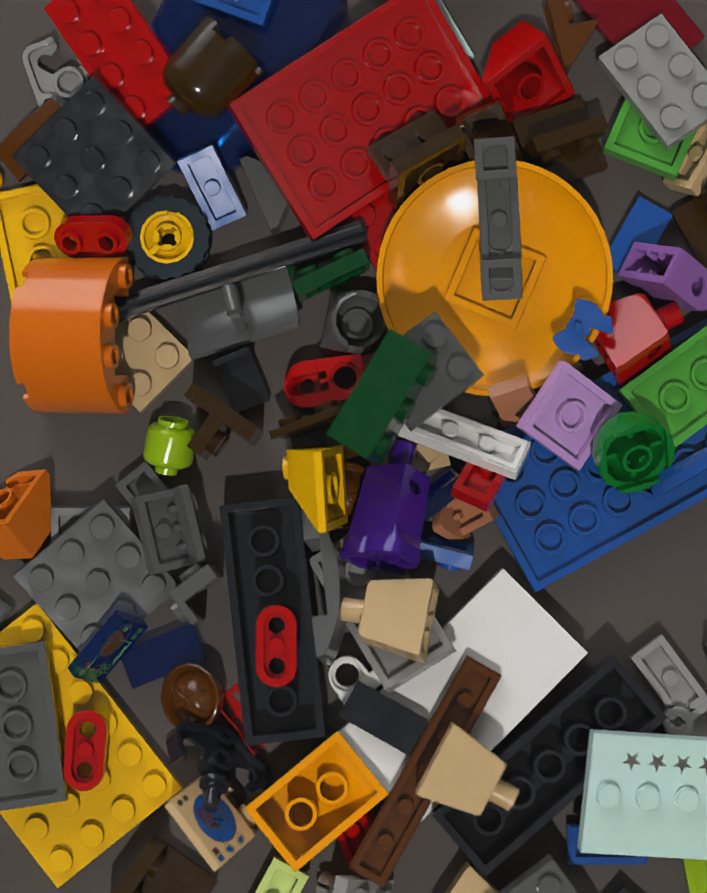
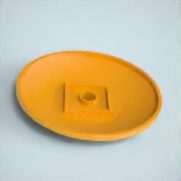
[376,161,613,396]

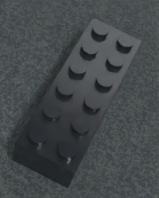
[219,497,327,746]
[431,654,667,877]

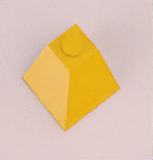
[282,444,348,533]

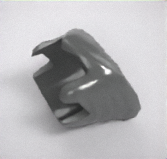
[319,286,388,357]

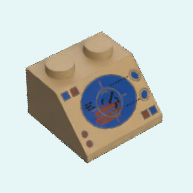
[165,776,258,872]

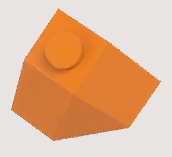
[0,469,51,560]

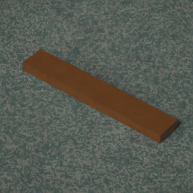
[348,655,502,888]

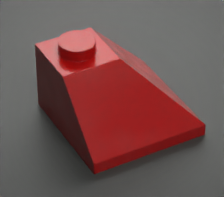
[481,20,575,124]

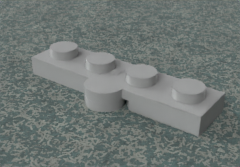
[629,634,707,737]

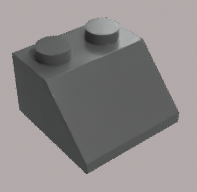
[362,312,484,432]

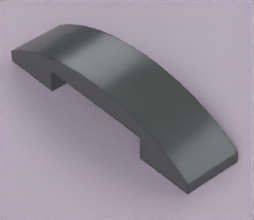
[474,136,523,301]
[300,506,348,665]

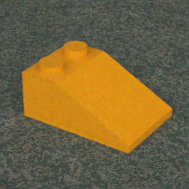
[244,731,389,872]

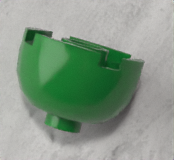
[591,411,675,493]

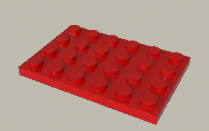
[228,0,492,240]

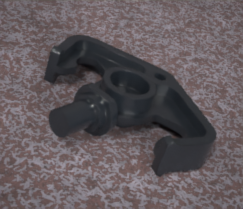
[166,722,271,812]

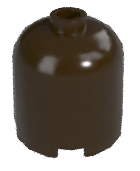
[162,16,265,120]

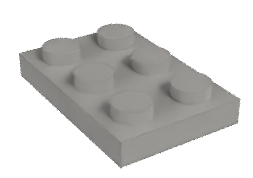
[597,14,707,151]

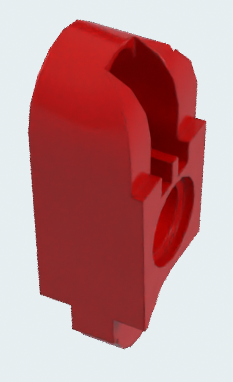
[284,353,375,411]

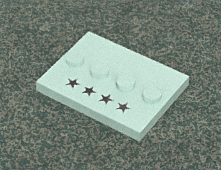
[577,729,707,860]

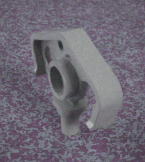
[22,37,91,107]

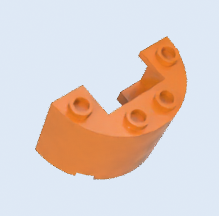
[9,257,134,414]

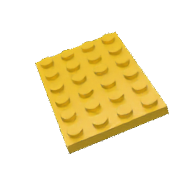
[0,603,183,888]

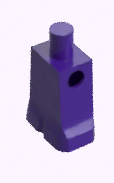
[339,440,431,575]

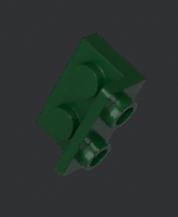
[288,245,370,303]

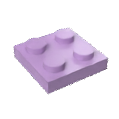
[516,360,623,471]

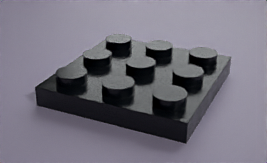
[12,75,178,218]

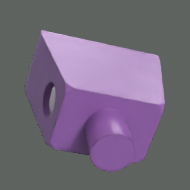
[617,242,707,312]

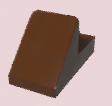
[542,0,600,75]

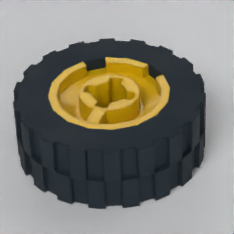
[127,195,212,283]

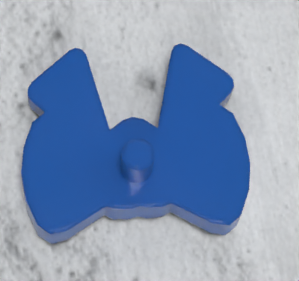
[553,299,613,361]

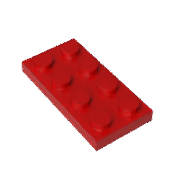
[44,0,174,128]

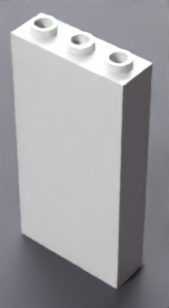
[339,568,588,821]

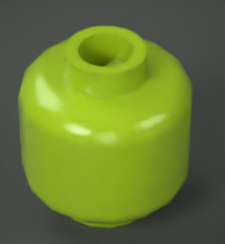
[143,416,196,476]

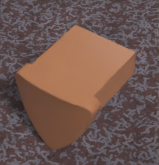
[488,374,537,427]
[432,498,500,541]

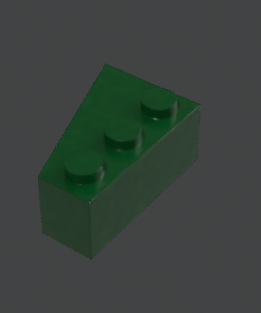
[327,329,438,465]

